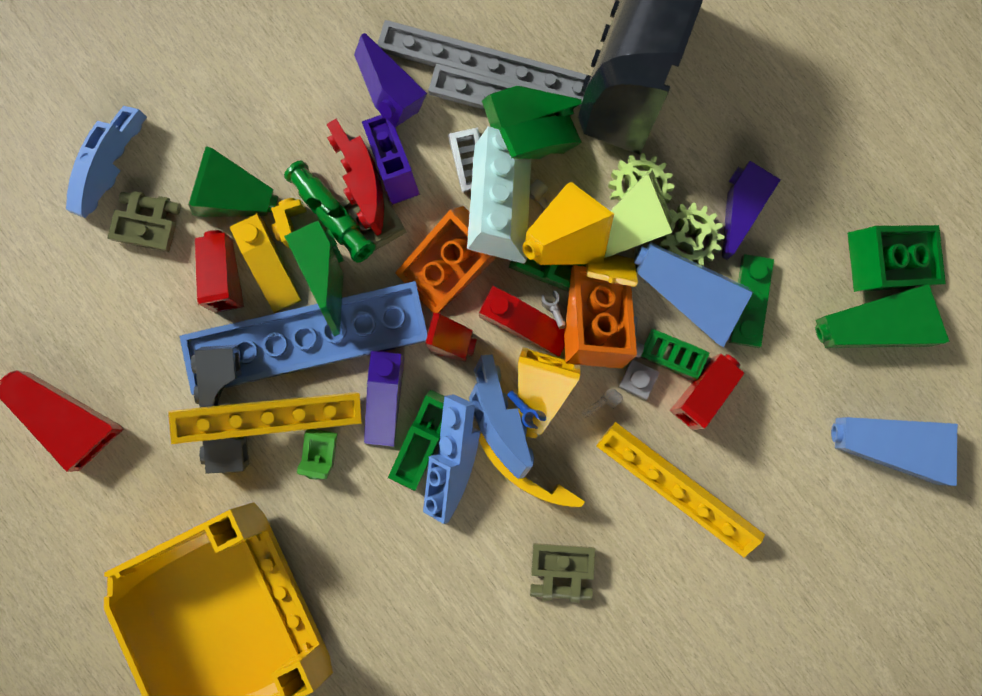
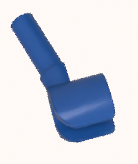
[507,390,546,429]

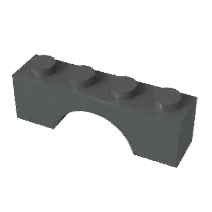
[191,345,249,474]

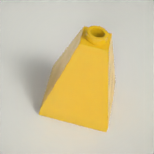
[522,182,614,265]
[518,347,581,438]

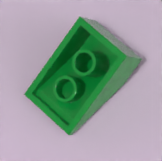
[284,220,344,337]
[847,225,946,292]

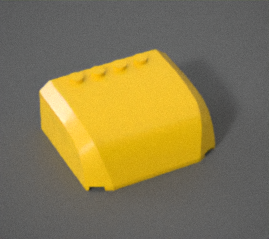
[104,502,333,696]

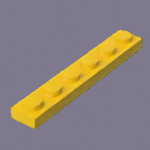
[168,392,361,444]
[596,422,765,558]

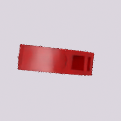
[326,118,384,236]

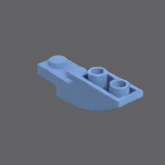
[66,106,147,218]
[469,354,534,479]
[423,394,480,524]

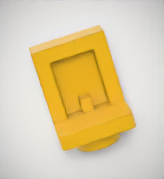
[271,198,307,248]

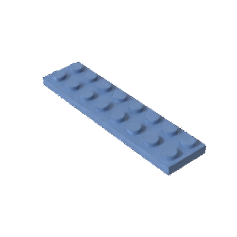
[179,281,428,395]

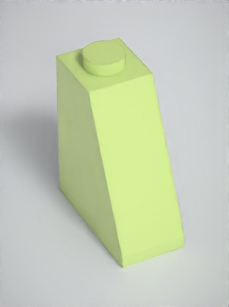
[605,170,675,258]

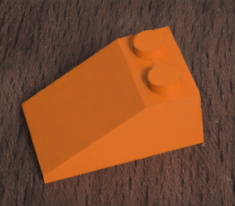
[395,206,496,313]
[564,265,637,369]

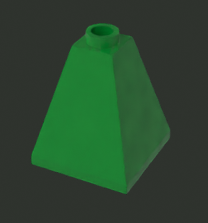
[188,146,278,217]

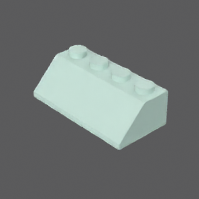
[467,126,531,264]

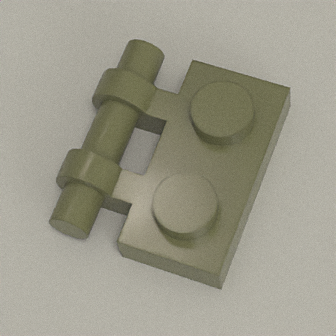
[107,191,181,252]
[530,543,595,603]

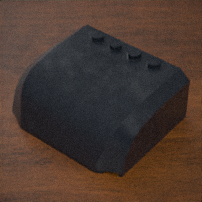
[578,0,703,155]

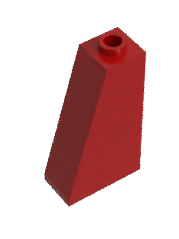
[0,370,124,472]

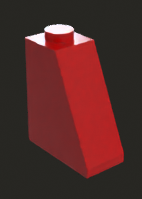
[195,230,244,313]
[669,354,745,430]

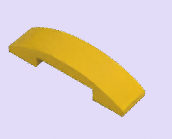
[479,433,585,507]

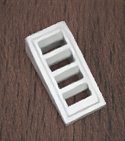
[448,127,480,193]

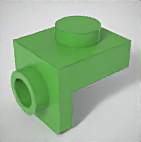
[297,429,338,480]

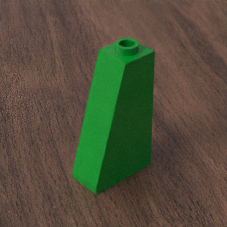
[815,284,950,348]

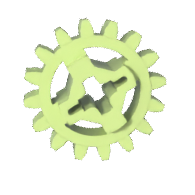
[608,153,674,203]
[659,203,725,266]

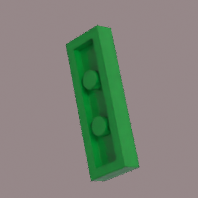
[729,254,774,348]

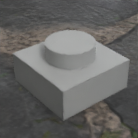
[618,360,660,400]

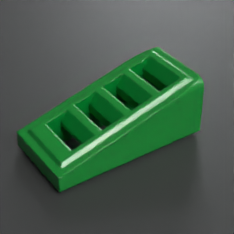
[641,329,710,381]

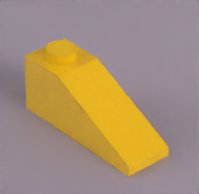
[230,214,302,313]

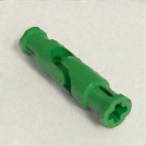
[284,160,376,263]

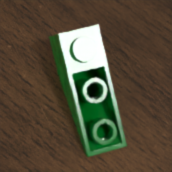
[482,86,582,130]

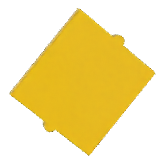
[586,255,638,287]

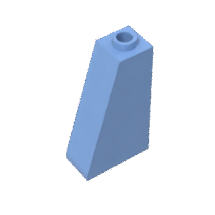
[634,242,753,347]
[831,417,958,486]

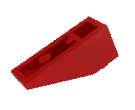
[479,286,565,357]
[425,312,477,362]

